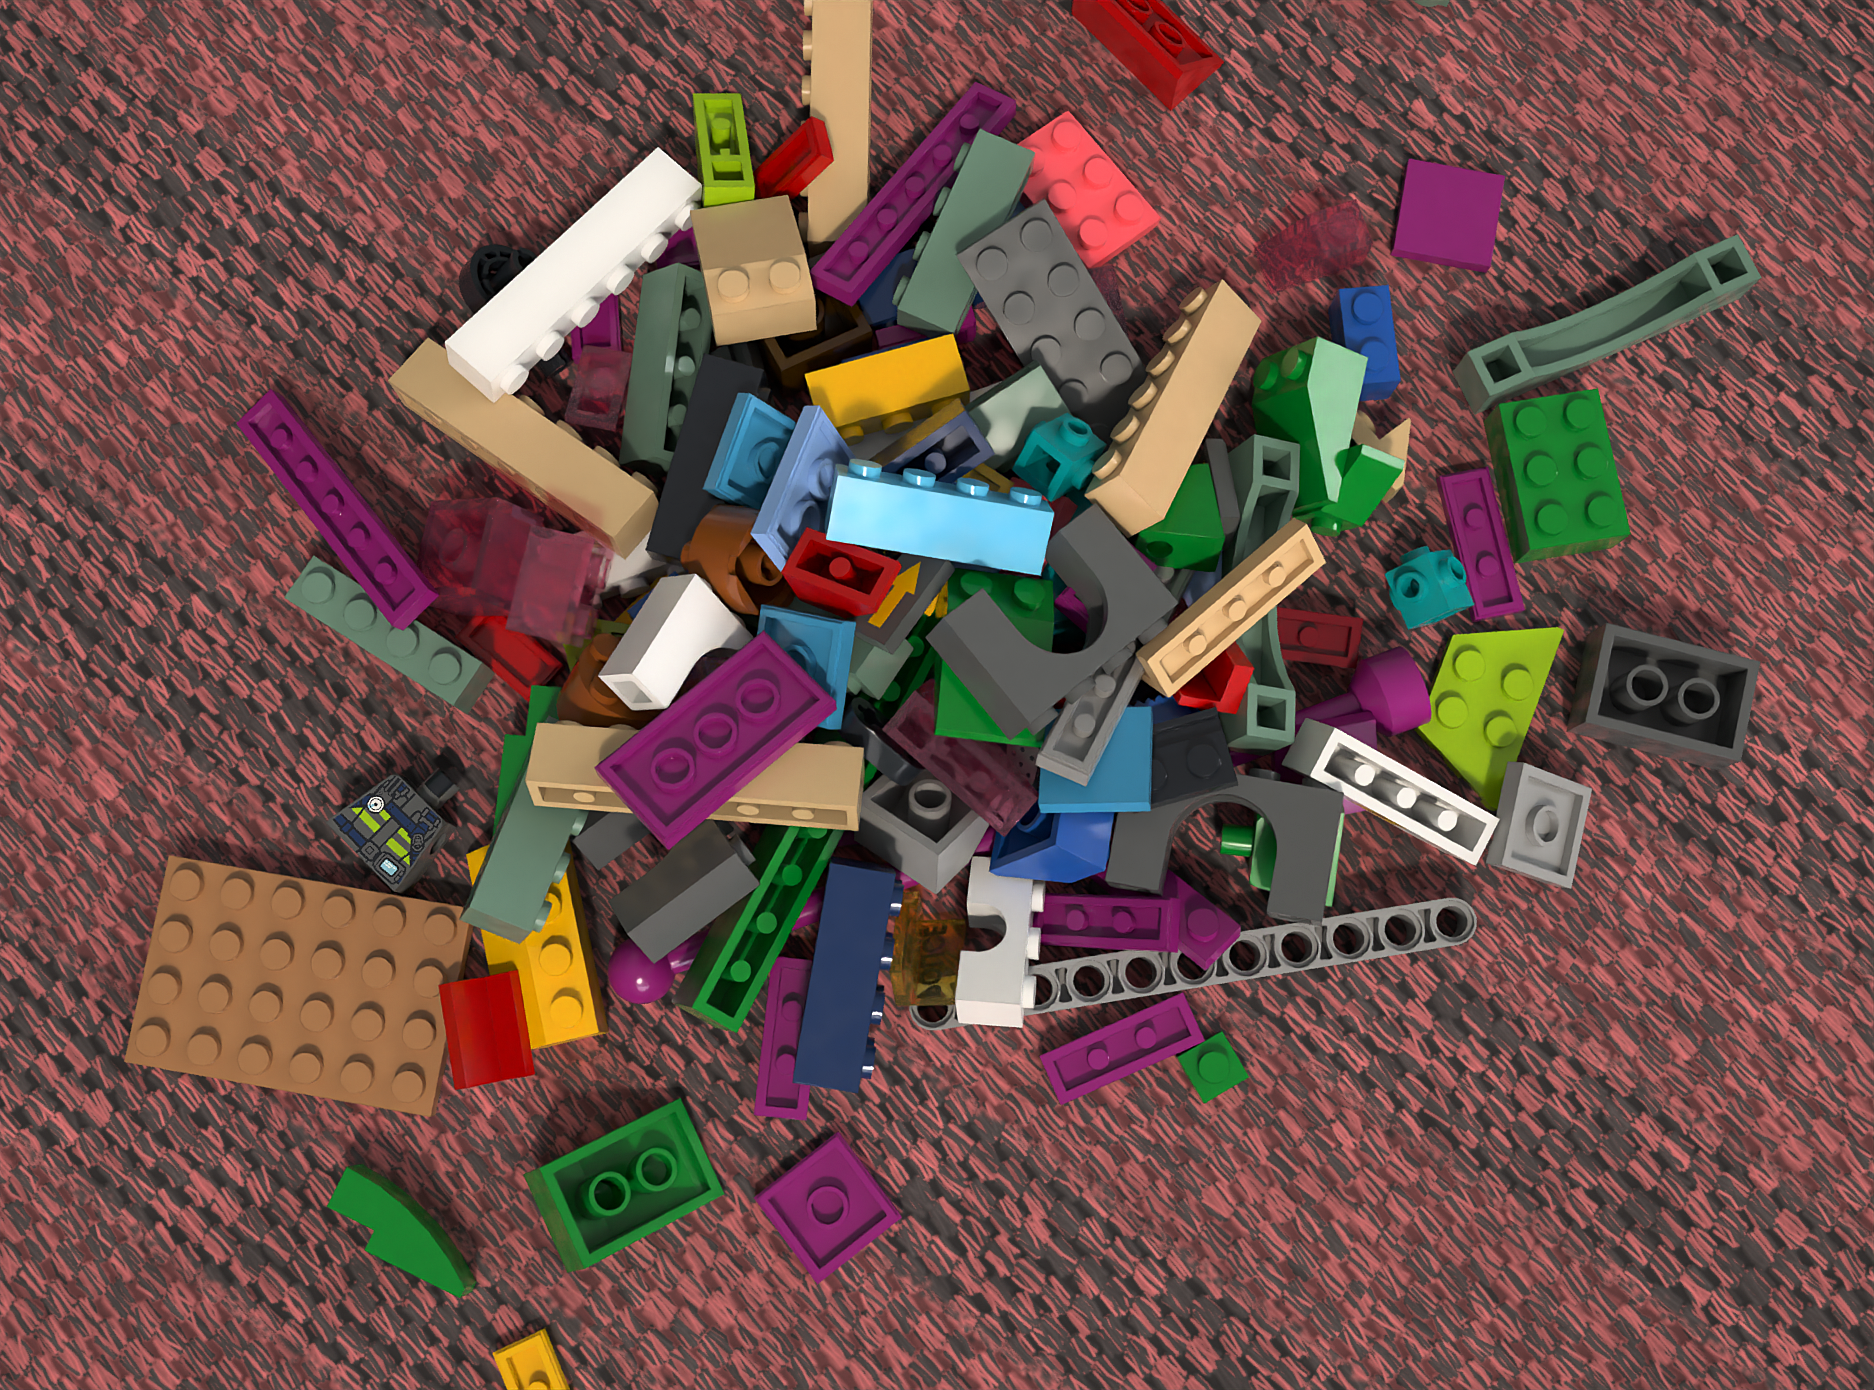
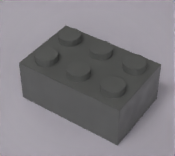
[1566,623,1760,770]

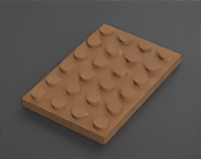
[124,855,474,1117]

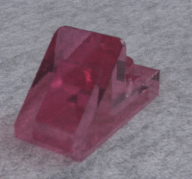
[565,344,633,431]

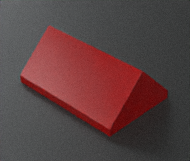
[1071,0,1224,111]

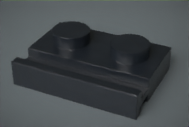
[1133,707,1238,814]

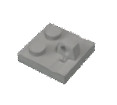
[1486,761,1592,889]

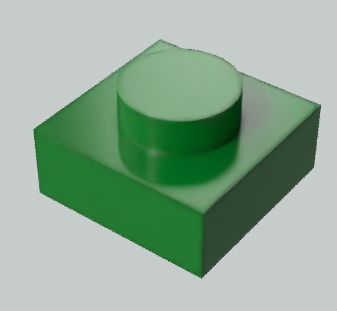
[1175,1031,1249,1104]

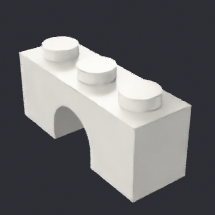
[955,856,1045,1028]

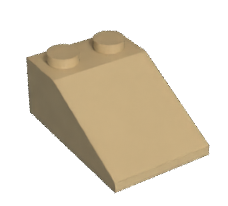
[690,195,817,347]

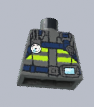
[326,767,460,895]

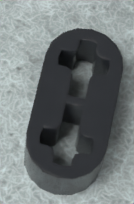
[837,698,928,786]

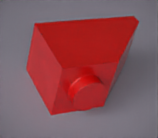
[781,527,902,618]

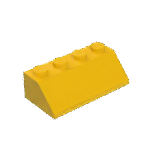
[466,839,609,1051]

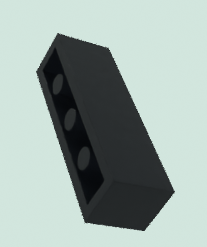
[645,353,773,567]

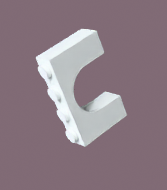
[598,574,806,743]

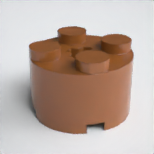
[680,503,796,616]
[556,633,679,730]

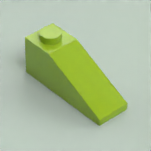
[693,93,755,209]

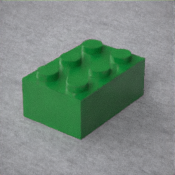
[1483,388,1631,564]

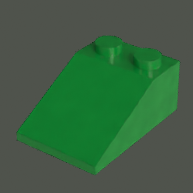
[1251,336,1368,515]
[934,568,1054,748]
[523,1098,724,1273]

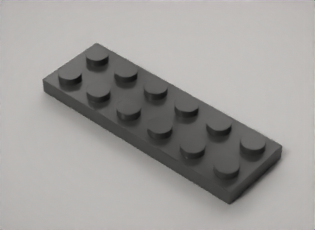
[955,198,1200,465]

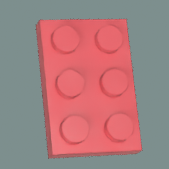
[1017,110,1161,274]

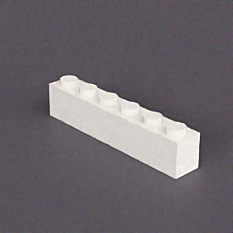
[445,147,702,403]

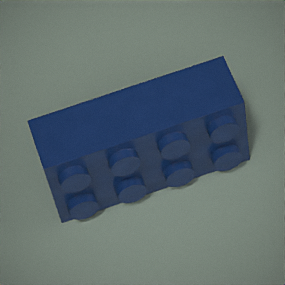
[792,856,904,1093]

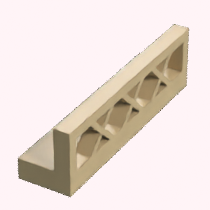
[1135,518,1326,698]

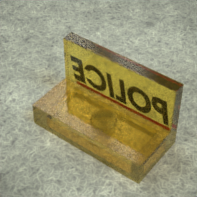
[889,891,966,1006]

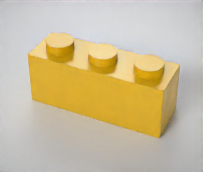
[805,333,970,447]

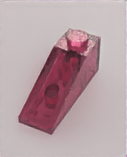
[882,678,1039,837]

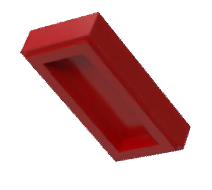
[753,116,834,202]
[455,600,566,702]

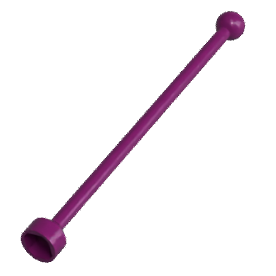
[608,646,1432,1004]

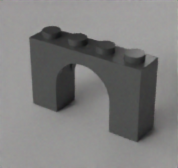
[925,503,1179,740]
[1105,768,1344,927]
[569,810,760,964]

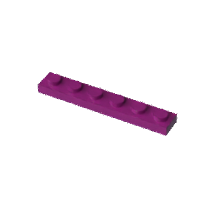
[809,82,1016,307]
[236,389,439,631]

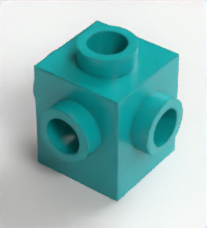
[1012,412,1107,502]
[1385,546,1474,630]

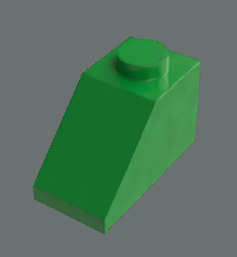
[1292,444,1405,537]

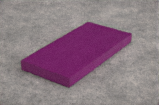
[594,630,837,850]

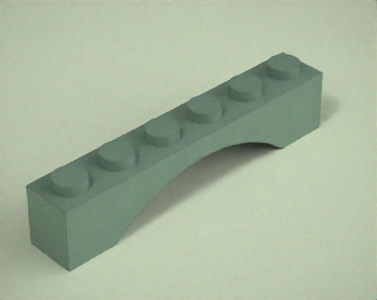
[1452,234,1762,415]
[1218,434,1300,756]

